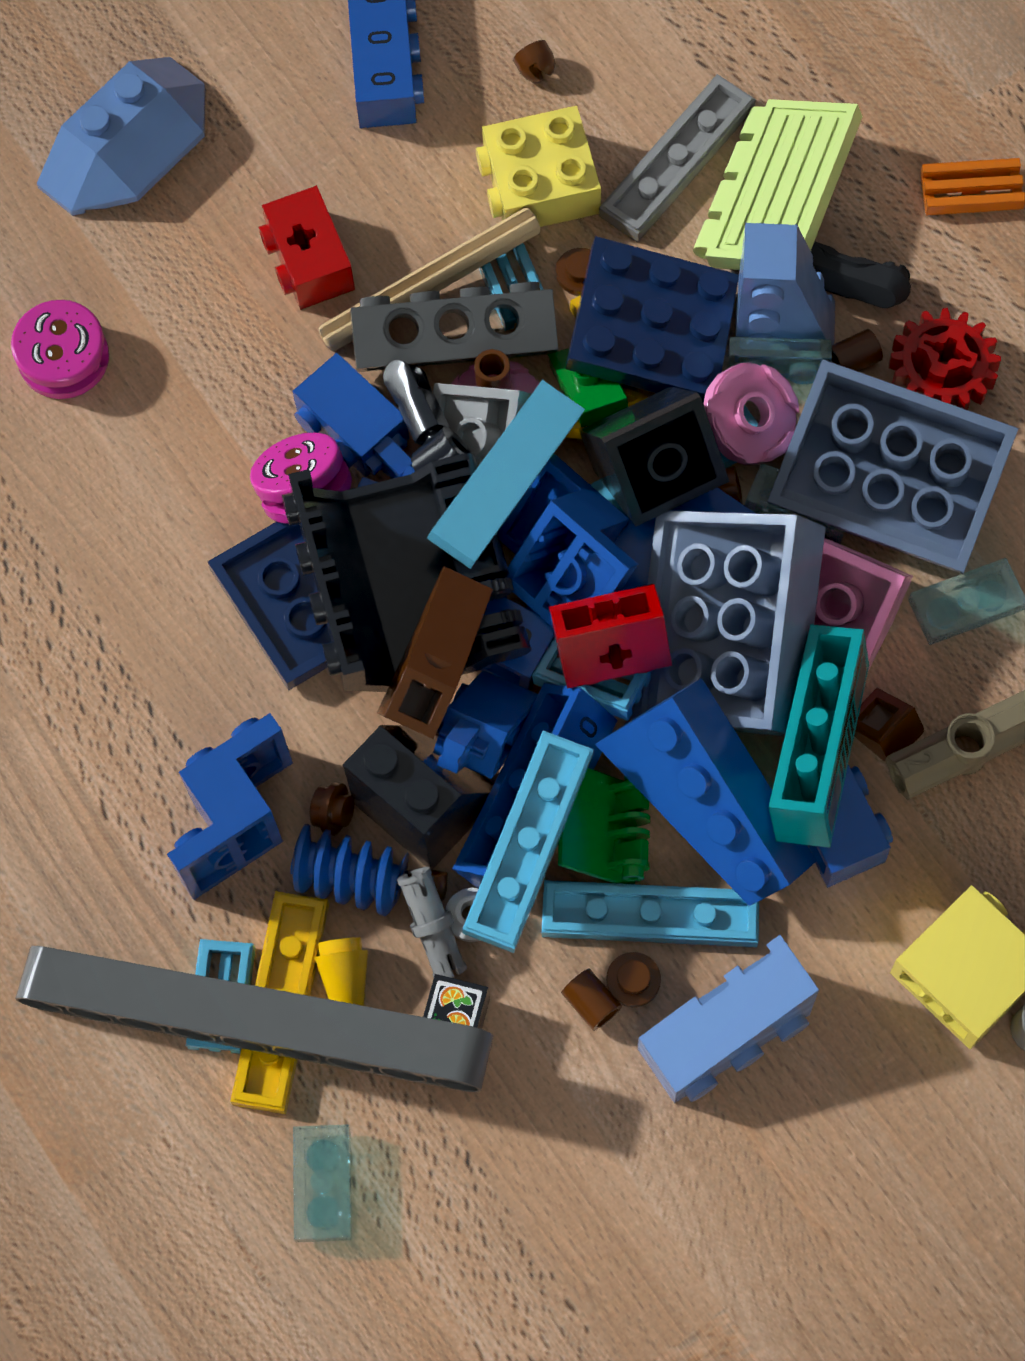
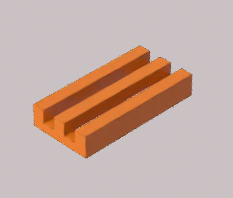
[920,158,1025,216]

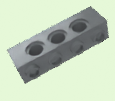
[350,282,559,372]

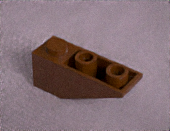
[377,566,493,739]

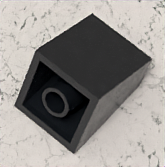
[579,387,730,527]
[343,725,494,870]

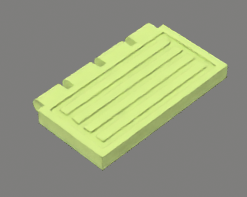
[693,99,863,270]

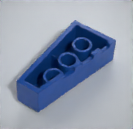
[595,678,817,906]

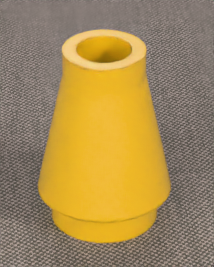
[314,937,368,1006]

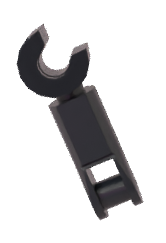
[383,360,471,471]

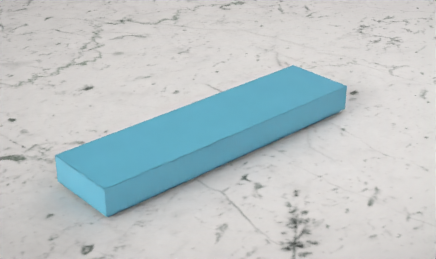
[427,379,585,569]
[462,731,594,953]
[541,880,759,947]

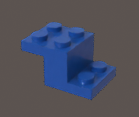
[497,454,639,627]
[167,713,293,900]

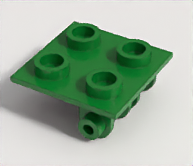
[558,768,651,884]

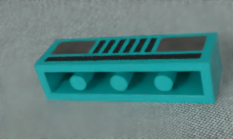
[768,624,869,848]

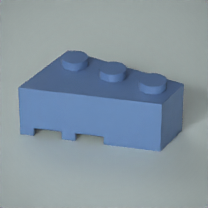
[735,223,835,356]
[638,935,819,1103]

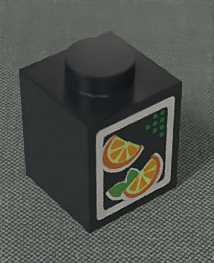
[423,974,490,1029]

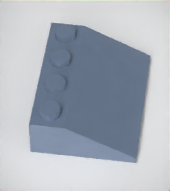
[767,359,1019,574]
[631,511,826,736]

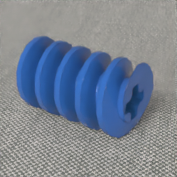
[290,824,409,916]

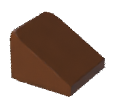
[854,688,924,761]

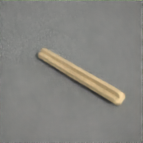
[318,208,541,351]

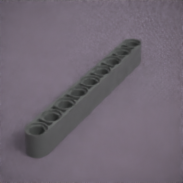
[15,946,494,1092]

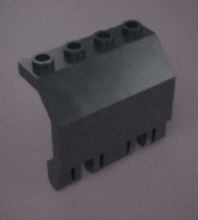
[282,453,532,692]

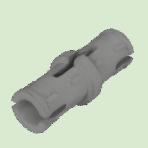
[397,867,467,978]

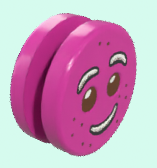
[11,300,109,399]
[250,432,352,524]

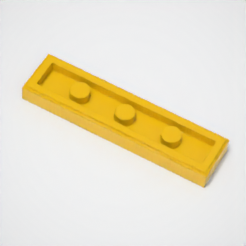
[230,891,329,1114]

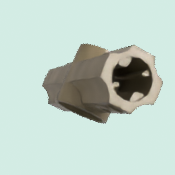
[885,690,1025,800]

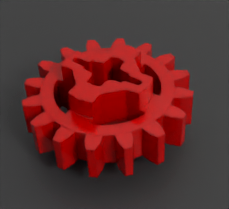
[888,308,1001,410]

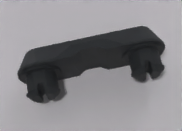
[811,241,911,309]

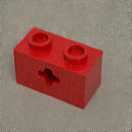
[258,185,355,310]
[549,584,672,689]

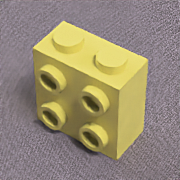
[476,105,601,227]
[890,885,1025,1050]

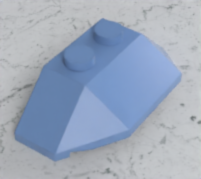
[37,57,206,216]

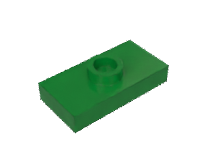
[548,348,628,427]

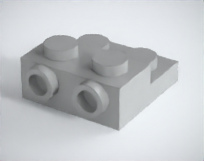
[433,383,531,466]

